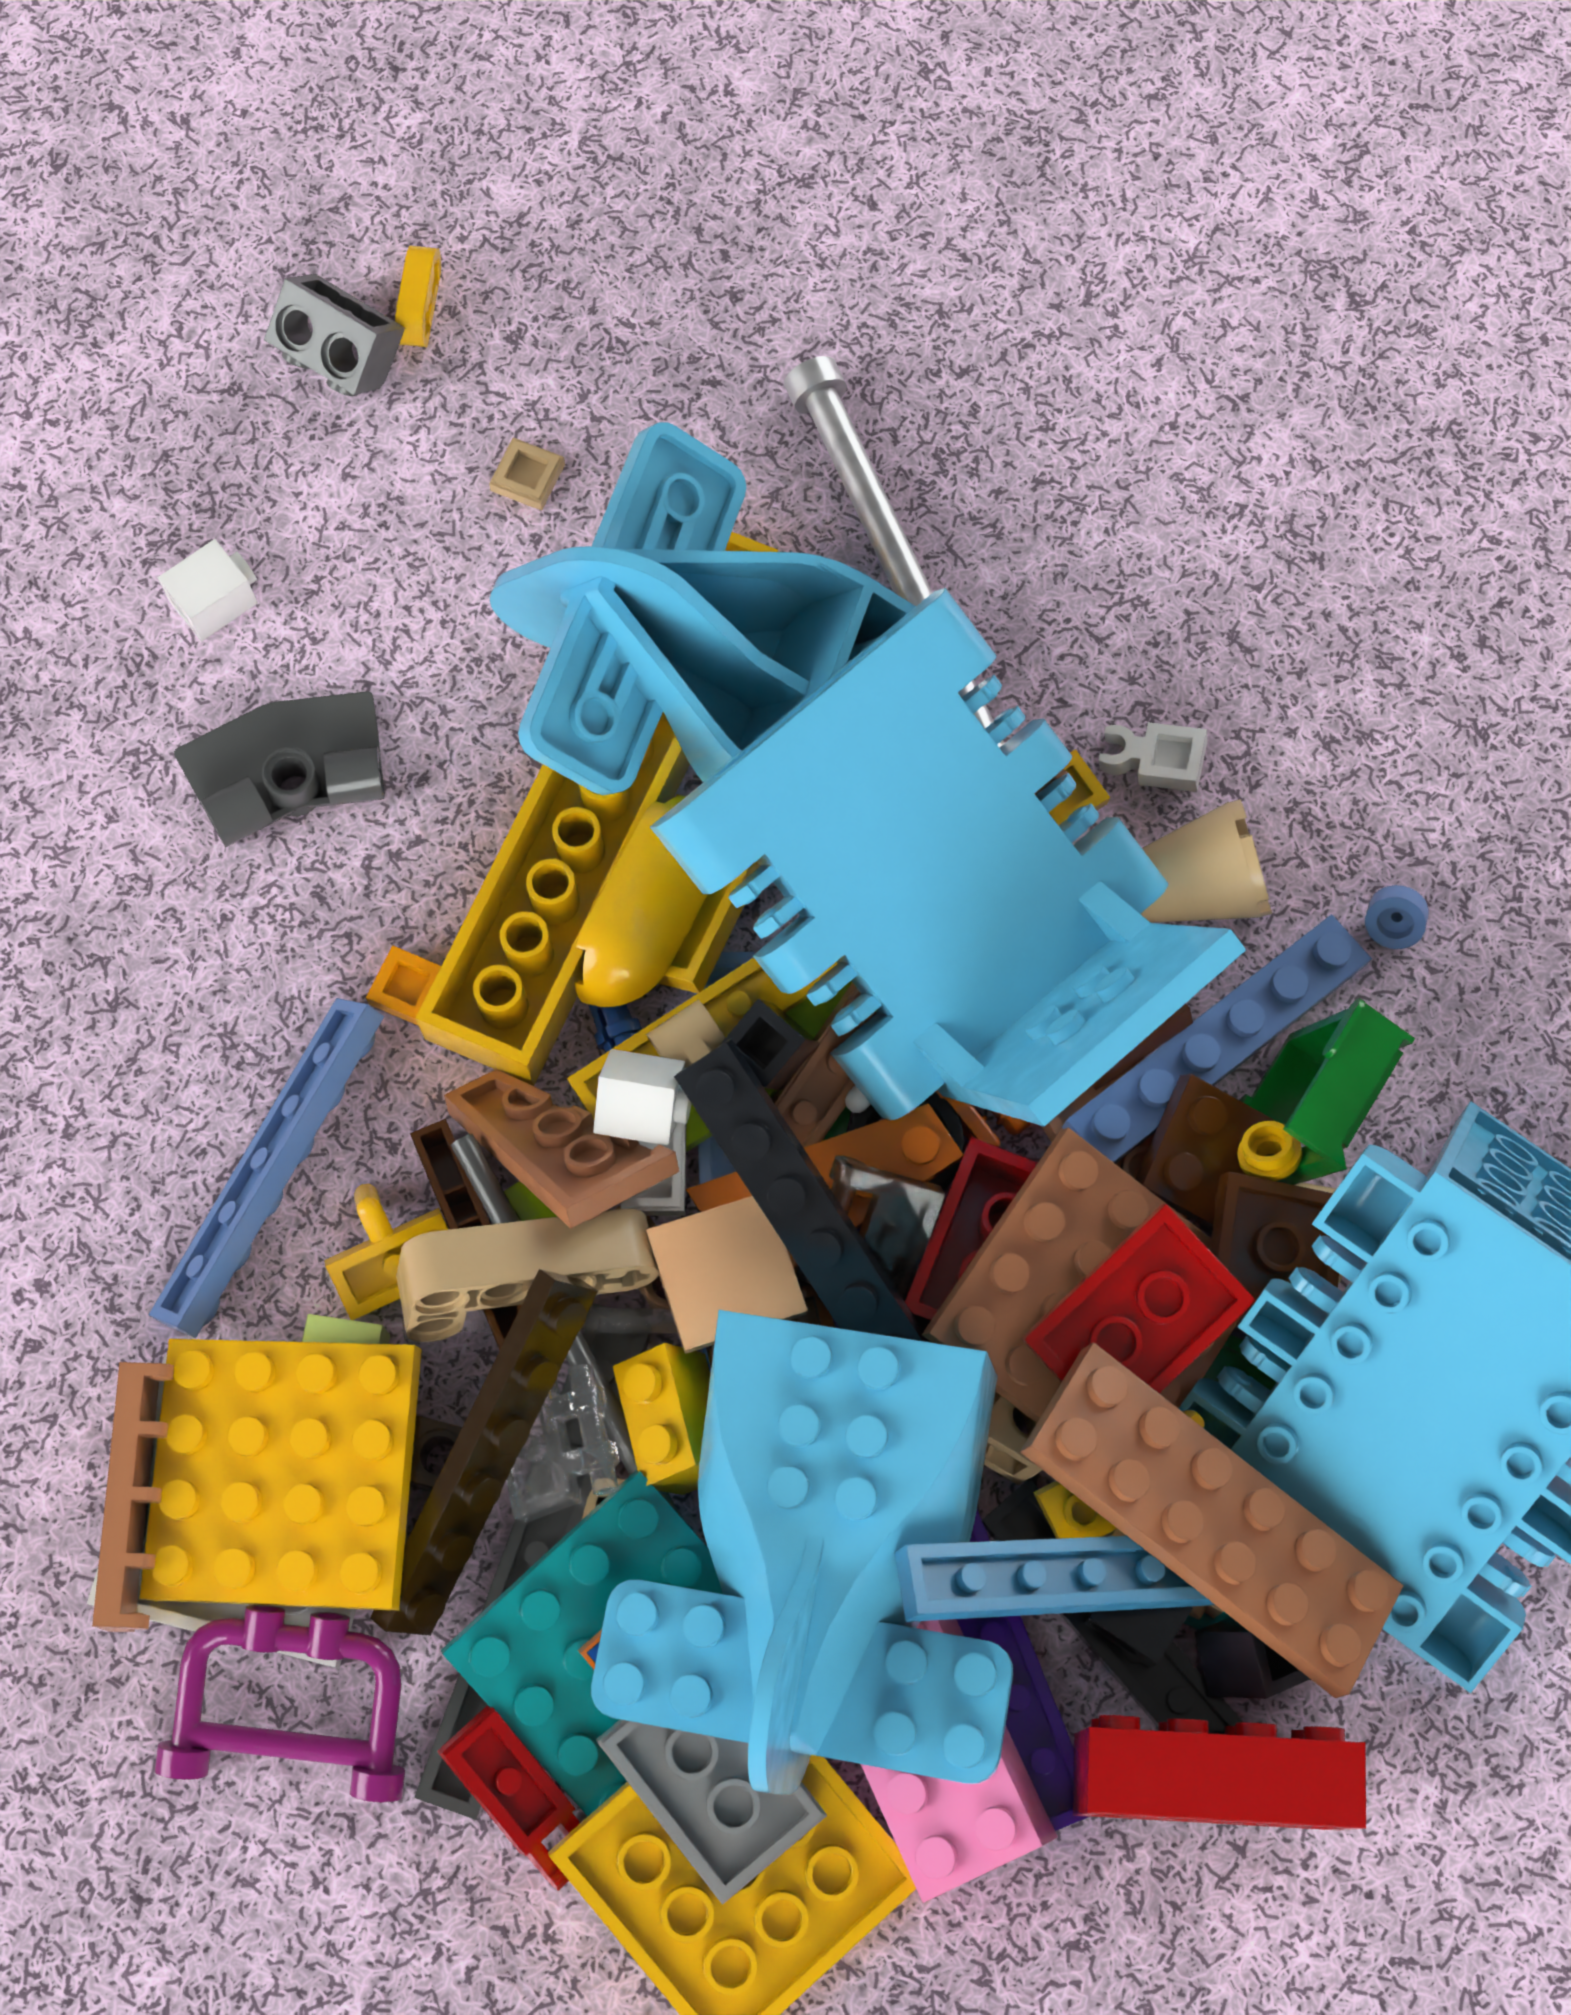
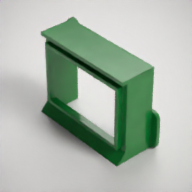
[1240,998,1415,1185]

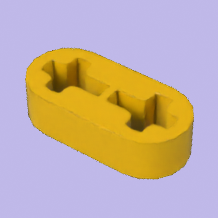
[395,245,441,347]

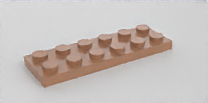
[1020,1342,1404,1698]

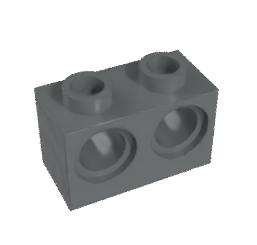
[264,274,405,396]

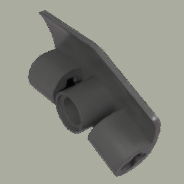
[174,691,385,847]

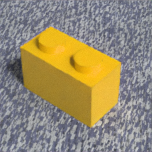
[613,1343,710,1495]

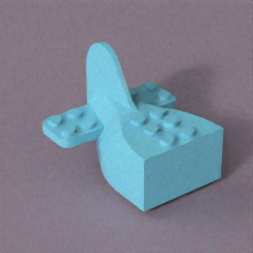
[490,422,916,795]
[591,1310,1013,1795]

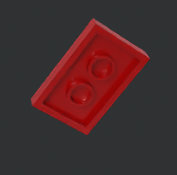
[1020,1204,1256,1394]

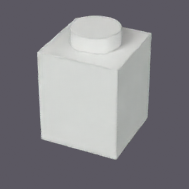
[157,539,258,642]
[593,1049,692,1146]

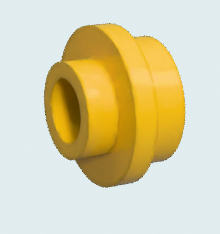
[1237,1121,1302,1181]

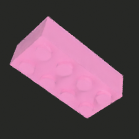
[861,1619,1058,1903]

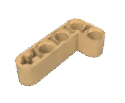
[396,1209,659,1342]

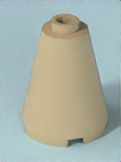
[1141,799,1272,923]

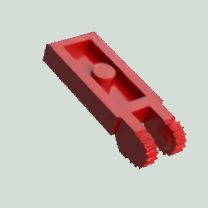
[437,1706,580,1891]

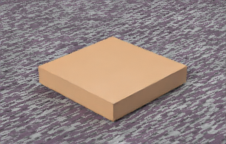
[646,1196,808,1354]

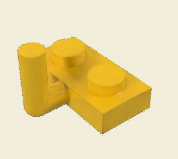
[324,1184,449,1320]

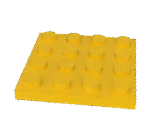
[140,1339,422,1611]
[548,1755,916,2015]

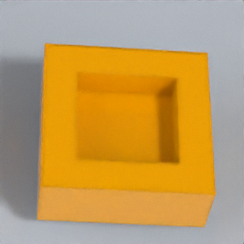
[366,945,441,1026]

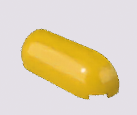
[574,794,708,1007]

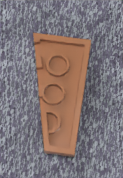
[444,1069,680,1229]

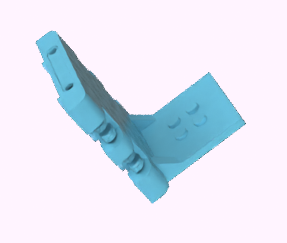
[650,588,1246,1127]
[1178,1101,1571,1693]

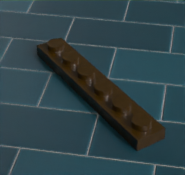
[370,1269,598,1636]

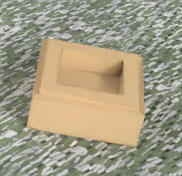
[489,438,565,511]

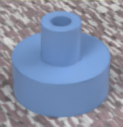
[1365,885,1429,949]

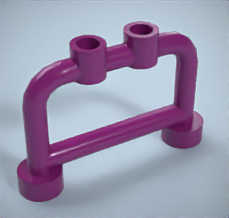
[155,1605,405,1802]

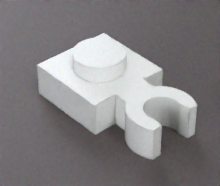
[1098,722,1208,792]

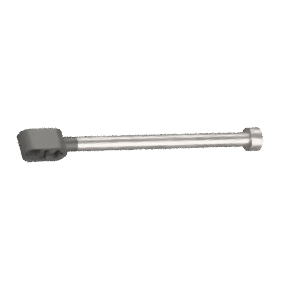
[784,356,1004,748]

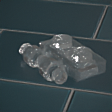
[506,1363,620,1522]

